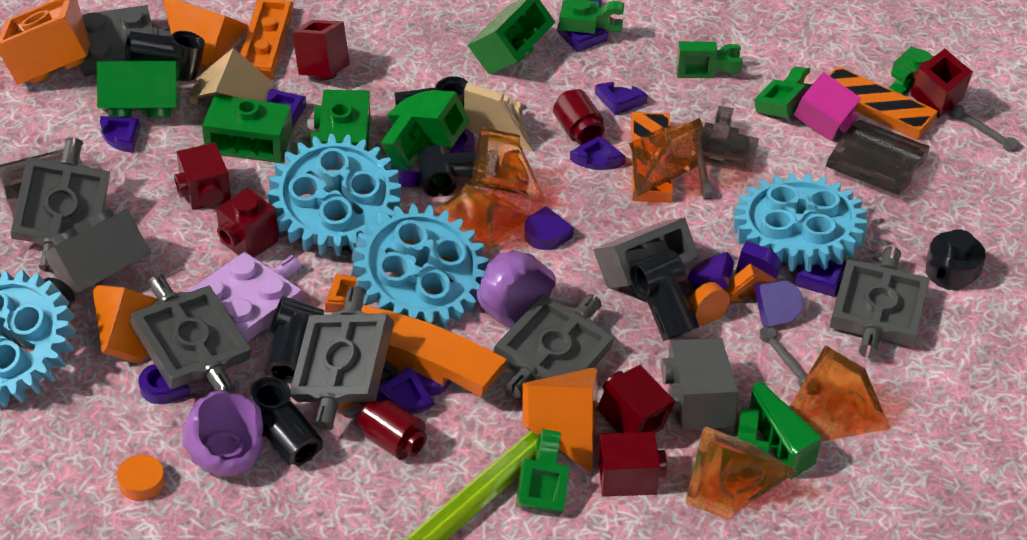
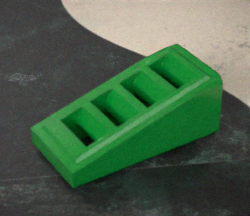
[749,381,821,479]

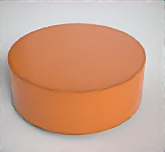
[689,282,730,326]
[117,455,165,501]

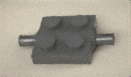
[81,5,171,76]
[11,137,110,271]
[830,246,930,358]
[130,274,252,394]
[290,286,394,430]
[494,294,615,398]

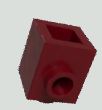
[292,20,350,81]
[910,48,973,118]
[174,142,231,210]
[216,188,278,258]
[597,364,675,433]
[598,431,667,497]

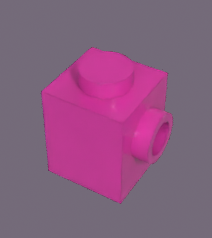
[793,72,861,141]

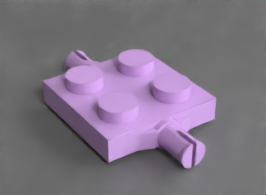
[187,252,303,342]

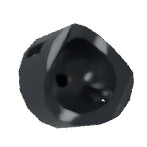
[926,229,986,291]

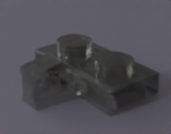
[675,106,759,173]

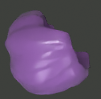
[477,250,556,328]
[182,390,263,477]

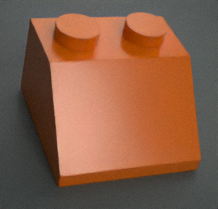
[0,0,90,85]

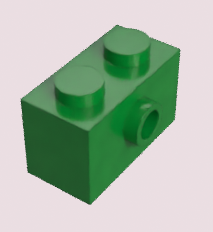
[468,0,556,74]
[97,61,181,118]
[311,90,371,170]
[202,95,293,163]

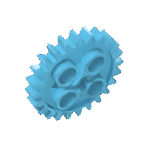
[267,134,401,256]
[734,173,867,272]
[351,203,488,328]
[0,270,77,407]

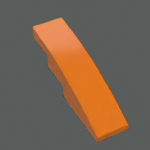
[361,305,507,398]

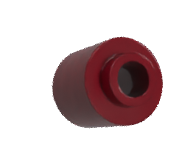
[553,89,605,145]
[358,398,427,460]

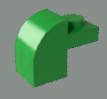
[381,90,470,169]

